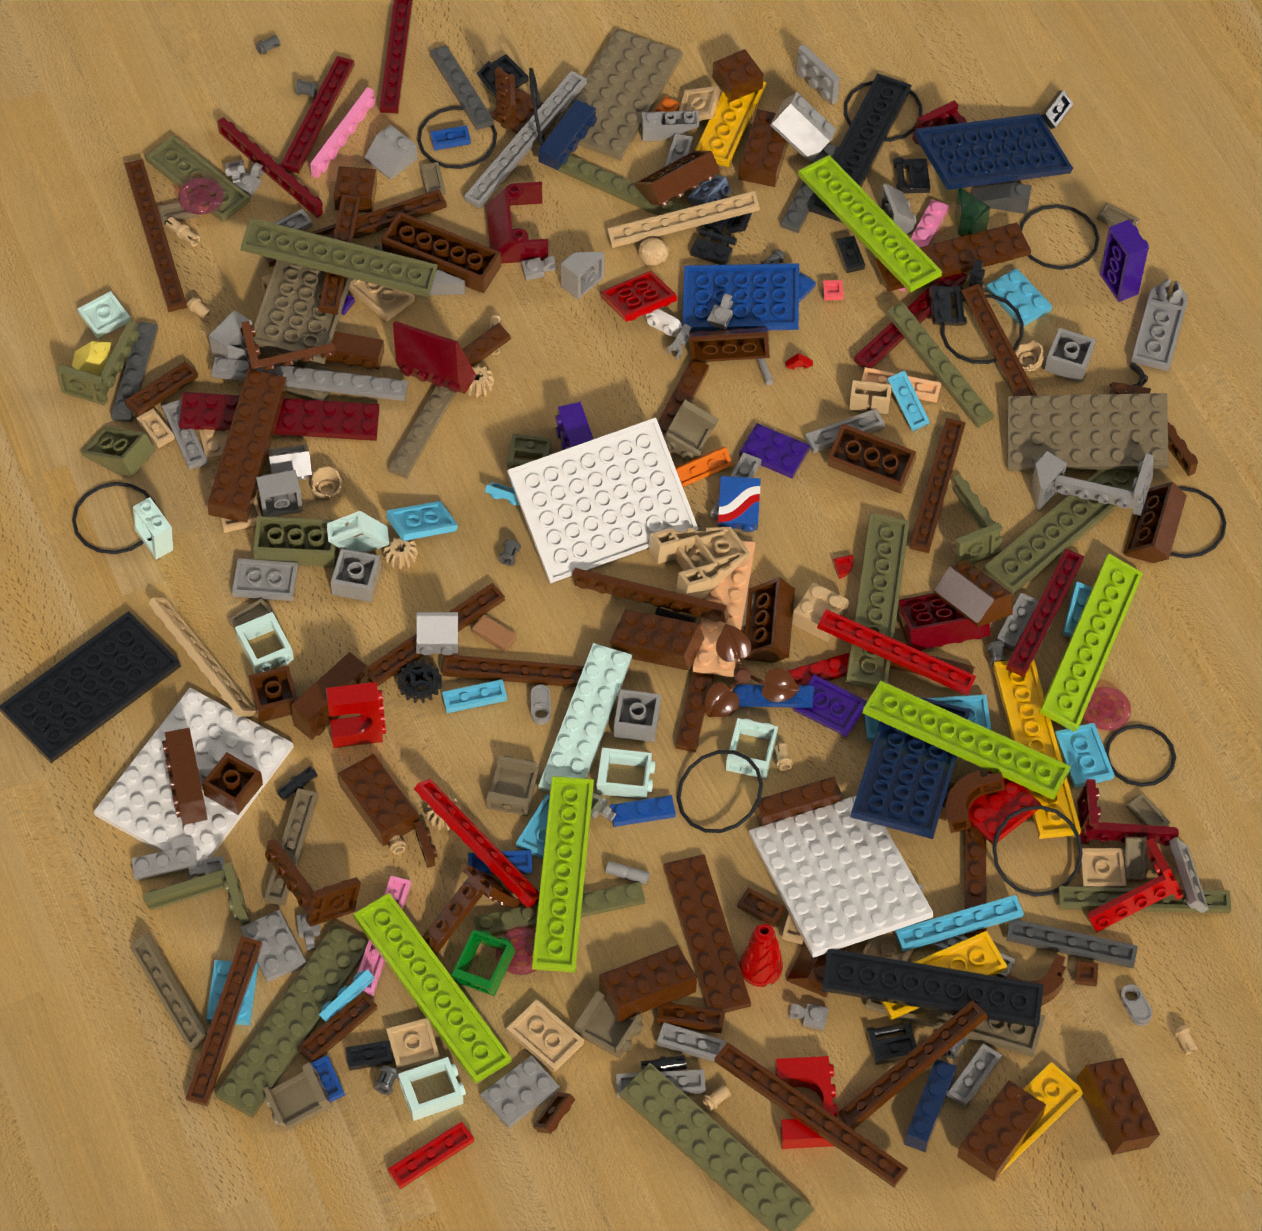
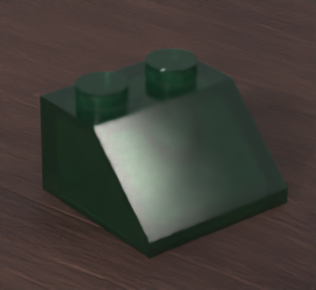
[954,188,990,237]

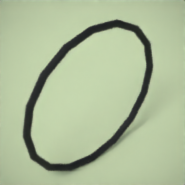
[529,68,545,145]
[844,80,922,142]
[417,106,497,169]
[1020,204,1100,270]
[941,294,1024,364]
[72,482,156,554]
[1170,486,1227,558]
[677,750,763,833]
[992,805,1083,897]

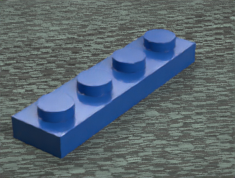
[732,684,815,708]

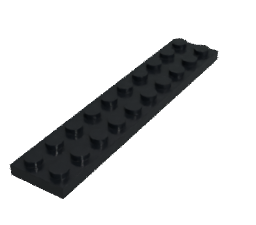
[808,73,912,223]
[821,949,1044,1028]

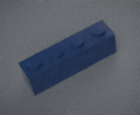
[538,99,597,170]
[904,1059,957,1152]

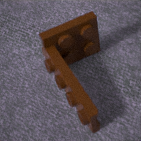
[490,67,543,135]
[239,321,336,371]
[265,840,361,927]
[422,864,520,955]

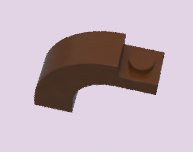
[946,770,1006,833]
[1006,954,1067,1006]

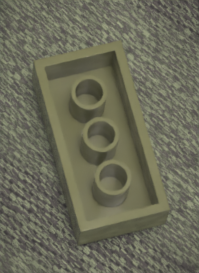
[253,516,338,567]

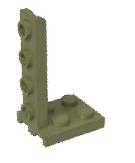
[56,321,139,406]
[954,474,1003,564]
[143,862,251,926]

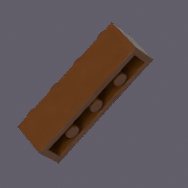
[326,331,385,369]
[754,776,842,827]

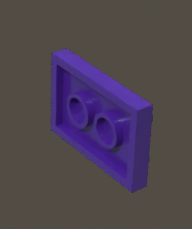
[739,423,810,479]
[793,675,867,737]

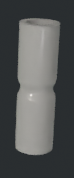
[606,861,650,885]

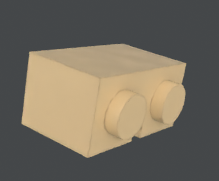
[849,380,892,414]

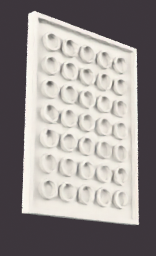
[507,418,699,584]
[94,688,294,866]
[749,796,933,958]

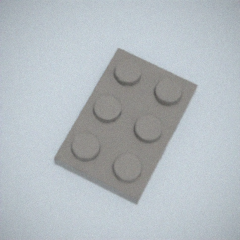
[796,44,840,105]
[232,558,298,601]
[240,910,306,983]
[480,1055,560,1129]

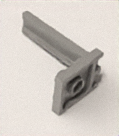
[1055,454,1154,516]

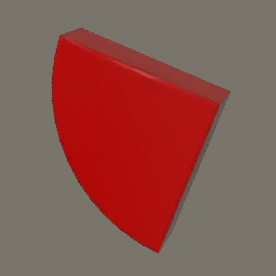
[785,353,813,370]
[833,555,853,579]

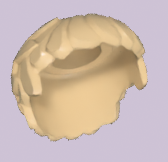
[639,238,669,265]
[1015,340,1044,372]
[311,466,342,499]

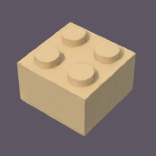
[792,582,849,642]

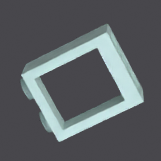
[133,497,173,560]
[327,511,389,553]
[235,612,294,674]
[726,718,778,779]
[597,748,655,799]
[398,1057,466,1121]

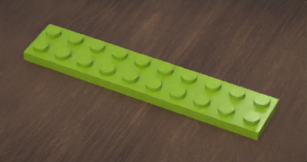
[798,155,942,293]
[1039,553,1143,732]
[862,680,1071,800]
[532,776,594,973]
[353,893,512,1084]

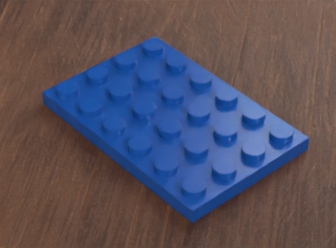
[682,263,800,332]

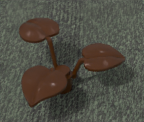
[705,624,799,717]

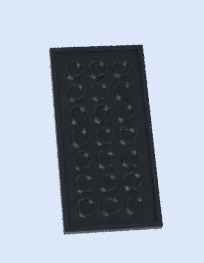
[0,611,181,763]

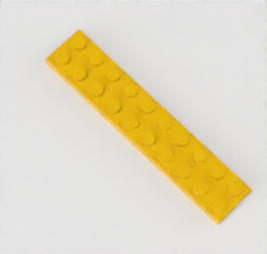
[993,660,1081,839]

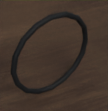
[1105,724,1176,787]

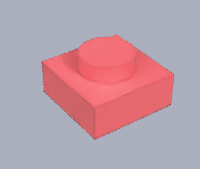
[823,280,844,301]

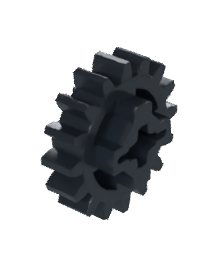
[397,660,442,703]

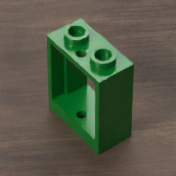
[451,930,516,997]

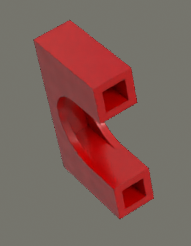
[326,682,386,748]
[775,1056,838,1149]

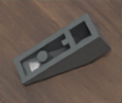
[971,183,1032,214]

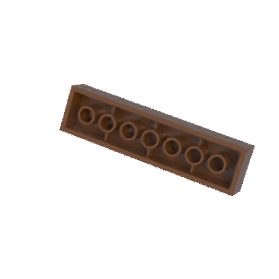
[207,369,287,523]

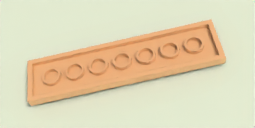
[693,540,756,677]

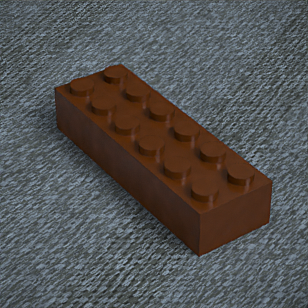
[381,212,501,294]

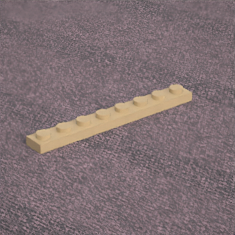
[608,191,760,248]
[148,597,256,717]

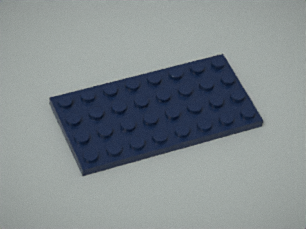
[914,113,1073,190]
[850,695,970,839]

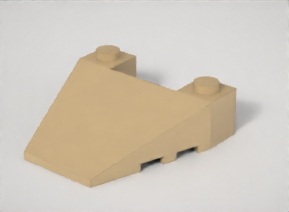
[648,527,750,599]

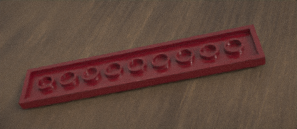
[179,392,380,441]

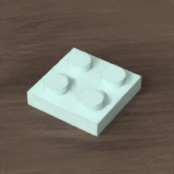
[77,291,131,339]

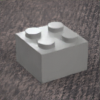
[1045,328,1096,382]
[256,470,303,517]
[331,549,382,602]
[614,689,661,743]

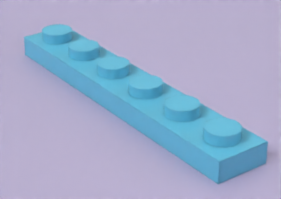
[894,895,1024,952]

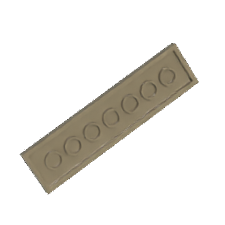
[865,999,1045,1057]

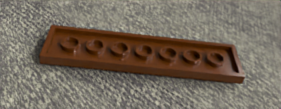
[874,222,1031,292]
[663,854,751,1013]

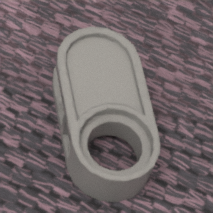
[531,685,551,725]
[1120,984,1152,1026]

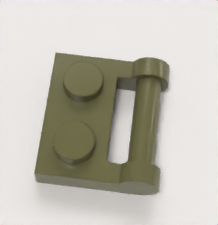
[507,434,552,468]

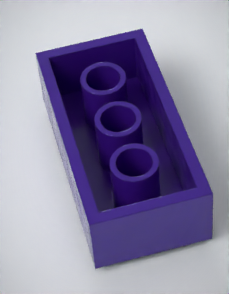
[1100,220,1149,302]
[555,402,594,451]

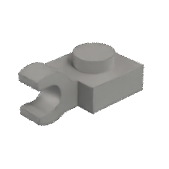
[225,159,245,184]
[235,162,264,197]
[521,256,556,281]
[707,294,733,330]
[666,324,692,360]
[591,793,616,821]
[188,856,225,879]
[297,914,320,950]
[789,1003,829,1031]

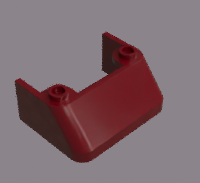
[486,182,549,264]

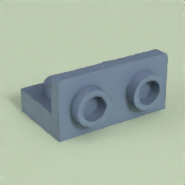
[687,175,731,205]

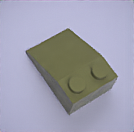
[81,426,156,477]

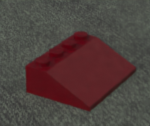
[393,321,477,394]
[897,593,990,651]

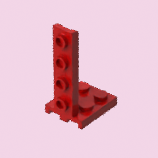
[1088,838,1184,933]

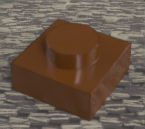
[1075,961,1098,986]

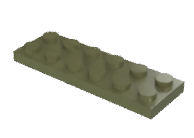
[145,135,250,222]

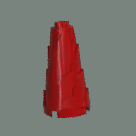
[740,923,783,987]

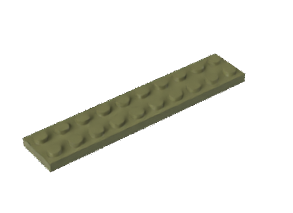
[240,218,438,298]
[983,469,1139,595]
[845,513,909,689]
[215,924,368,1118]
[619,1063,814,1231]

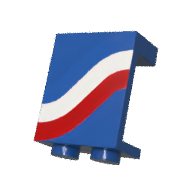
[718,476,761,532]

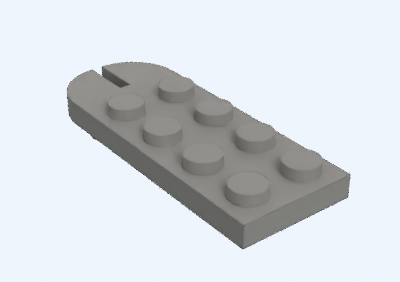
[1131,279,1188,371]

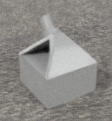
[209,310,269,361]

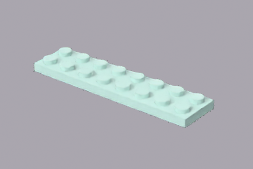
[538,643,632,793]

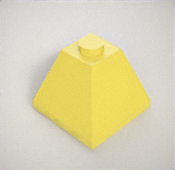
[72,341,113,376]

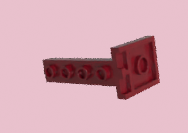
[912,100,967,144]
[1077,779,1179,846]

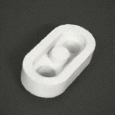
[646,309,683,337]

